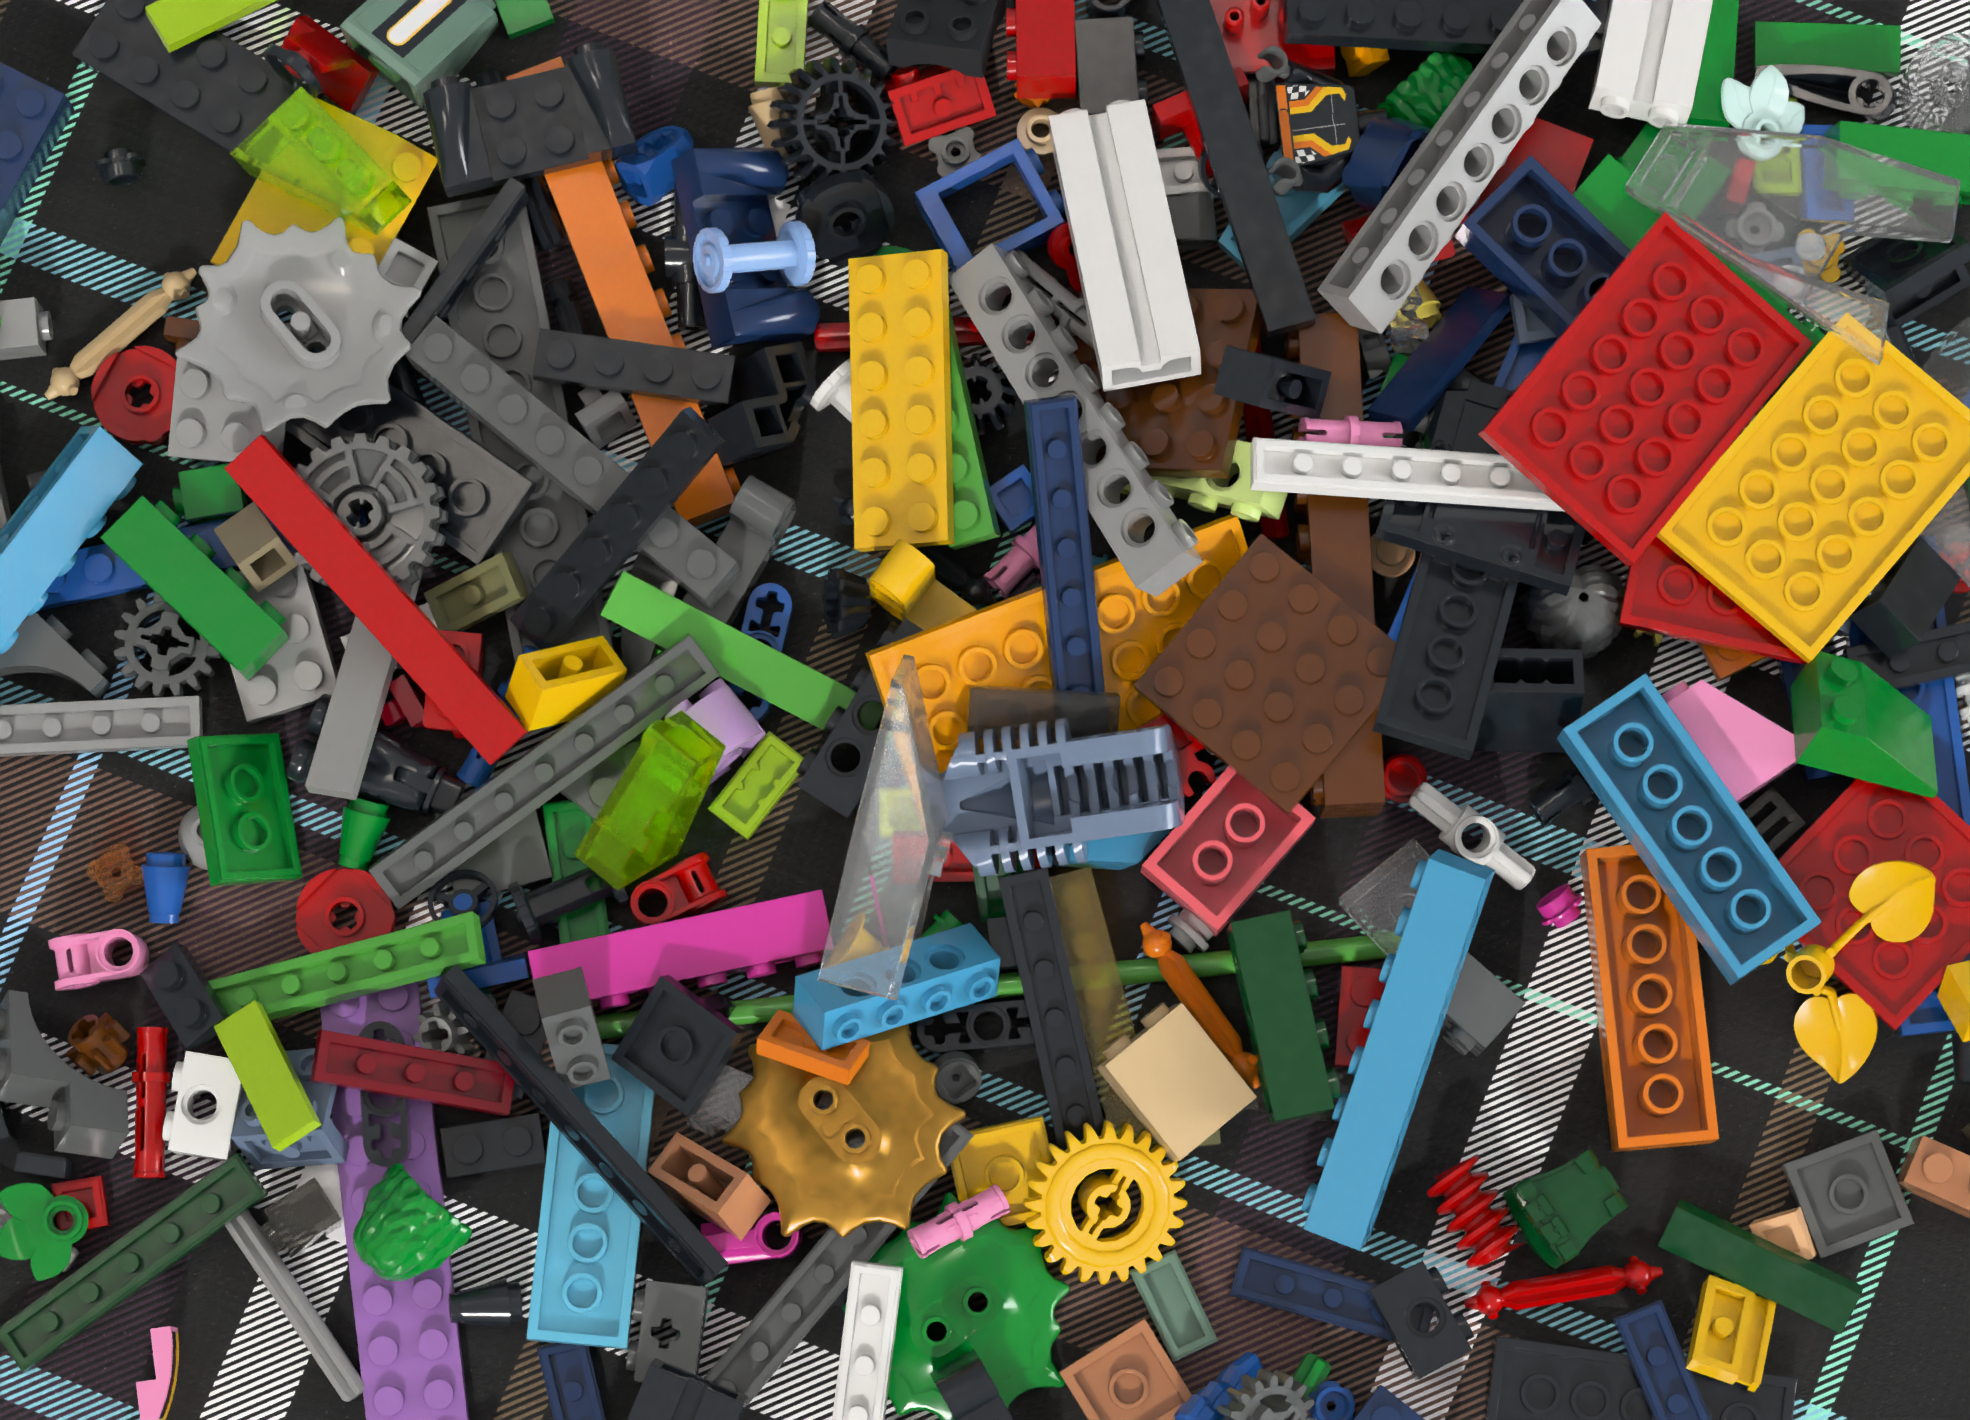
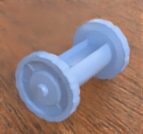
[693,221,816,293]

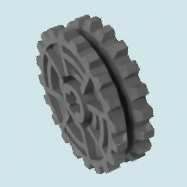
[283,433,448,589]

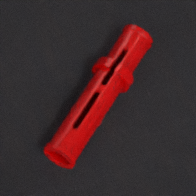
[132,1027,171,1178]

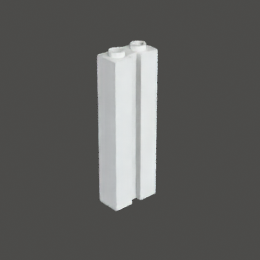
[1588,0,1713,129]
[1049,99,1201,392]

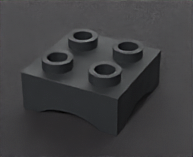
[886,0,1007,78]

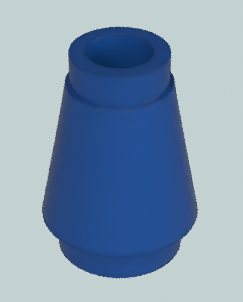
[141,852,191,923]

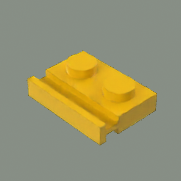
[1685,1275,1777,1392]

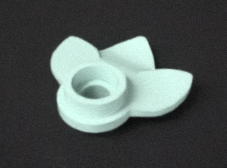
[1721,65,1805,160]

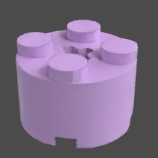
[646,678,766,794]

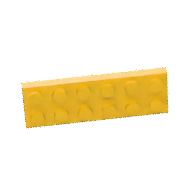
[848,249,955,552]

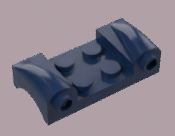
[671,147,820,348]

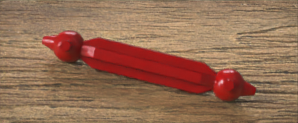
[1464,1256,1663,1319]

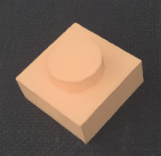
[1749,1207,1817,1260]

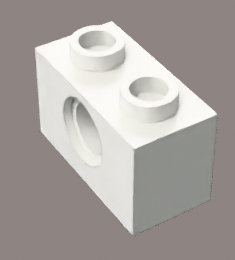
[162,1051,243,1161]

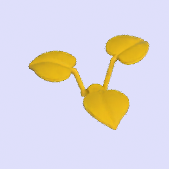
[1761,860,1936,1084]

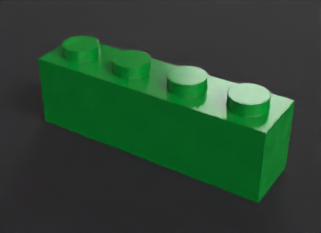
[1823,120,1970,209]
[100,495,290,681]

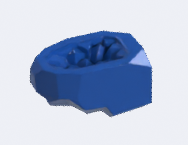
[614,125,694,206]

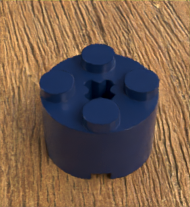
[1342,117,1432,212]

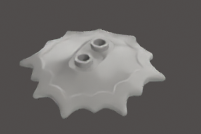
[175,216,422,432]

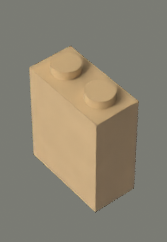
[1096,1002,1257,1161]

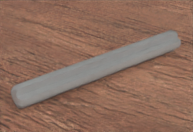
[225,1210,365,1402]

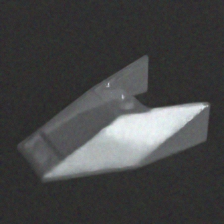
[1625,122,1961,366]
[818,654,953,1001]

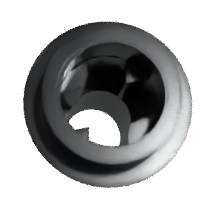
[448,1278,523,1328]

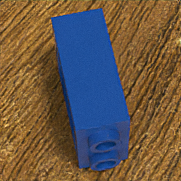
[915,138,1066,273]

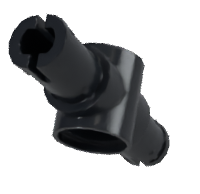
[664,183,706,331]

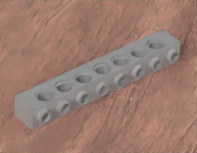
[1317,0,1602,334]
[948,243,1203,597]

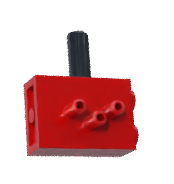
[1210,0,1335,148]

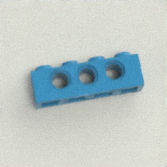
[793,923,1001,1051]

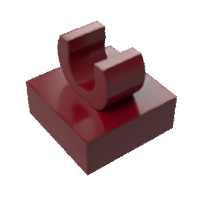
[381,674,426,728]

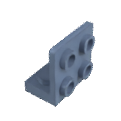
[231,1048,349,1170]

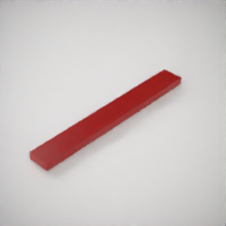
[224,435,529,765]

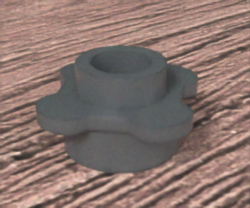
[928,126,983,178]

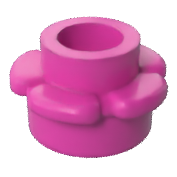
[1536,884,1583,928]

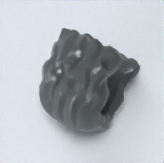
[1519,564,1625,659]

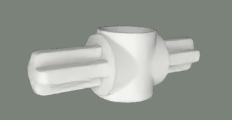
[1409,782,1536,890]

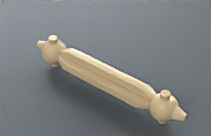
[44,267,197,400]

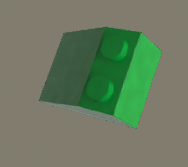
[1791,651,1938,798]

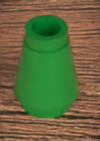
[338,797,391,871]

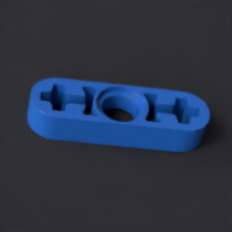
[728,583,793,723]

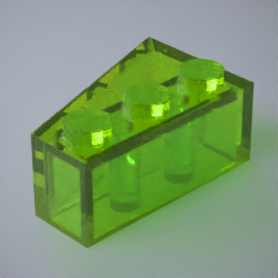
[230,86,412,235]
[574,711,726,890]

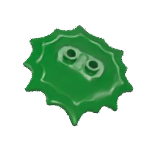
[842,1192,1070,1420]

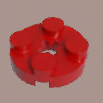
[91,345,176,445]
[296,868,397,954]

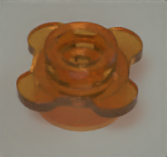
[87,843,144,902]

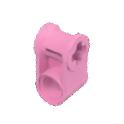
[48,929,150,991]

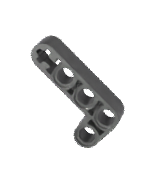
[658,475,796,652]

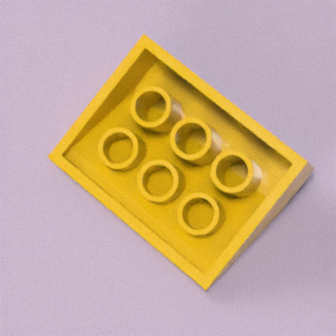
[210,96,438,266]

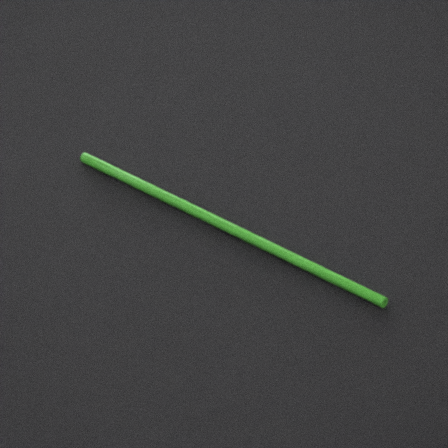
[595,933,1402,1039]

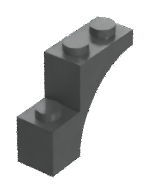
[0,613,112,699]
[0,990,129,1159]

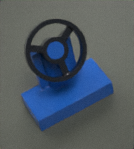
[427,869,531,998]

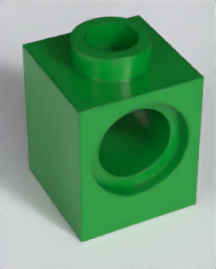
[172,463,248,526]

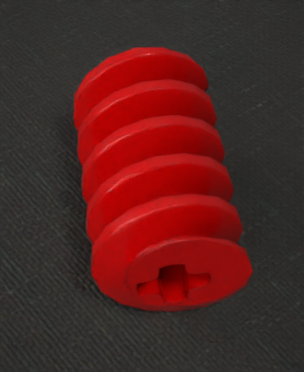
[1427,1154,1526,1268]

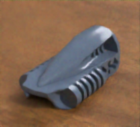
[928,718,1185,877]

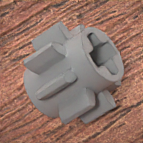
[413,1002,475,1054]

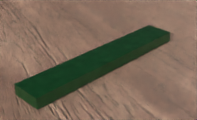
[0,1153,268,1372]

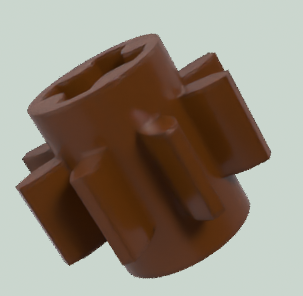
[66,1012,130,1077]

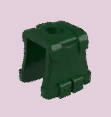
[1502,1149,1629,1270]

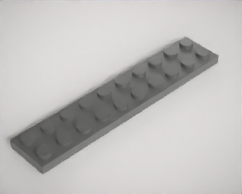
[427,194,614,664]

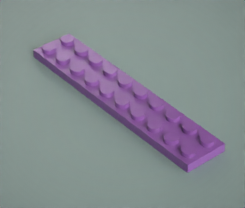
[320,981,469,1420]

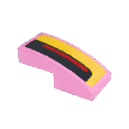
[136,1326,179,1420]

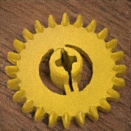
[1023,1120,1187,1285]

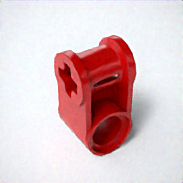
[630,852,729,927]

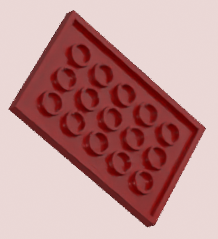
[1478,212,1813,567]

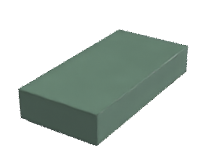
[1129,1250,1218,1363]

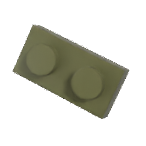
[424,552,529,632]

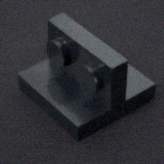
[1841,210,1970,329]
[611,975,745,1116]

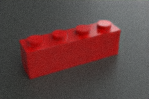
[1006,0,1076,99]

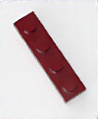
[310,1030,515,1116]

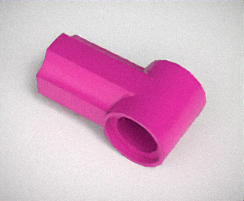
[701,1212,803,1265]

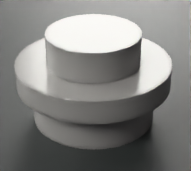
[1167,908,1214,953]

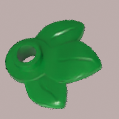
[0,1182,89,1281]

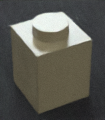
[214,501,298,593]

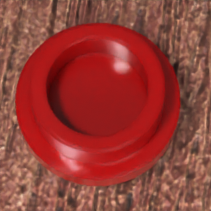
[1383,754,1427,804]

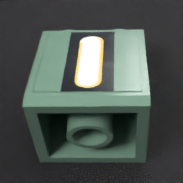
[340,0,500,112]

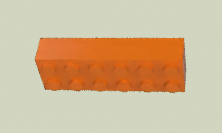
[1580,845,1719,1152]

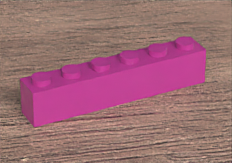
[527,889,834,1013]

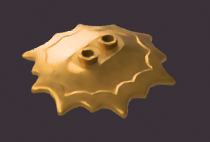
[722,1024,966,1237]

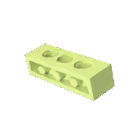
[1121,440,1288,522]

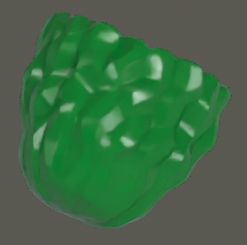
[1377,52,1473,129]
[353,1163,472,1281]

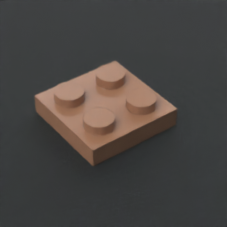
[1059,1319,1192,1420]

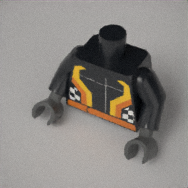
[1256,46,1387,196]

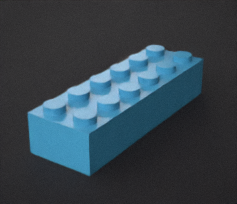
[1557,673,1821,986]

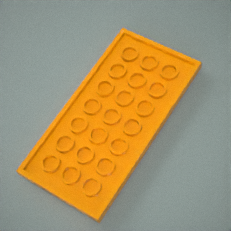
[865,514,1248,841]

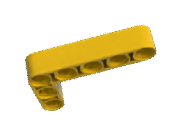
[868,539,977,630]

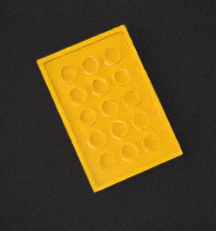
[1656,309,1970,664]

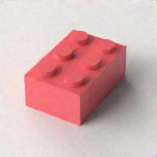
[1141,766,1316,937]

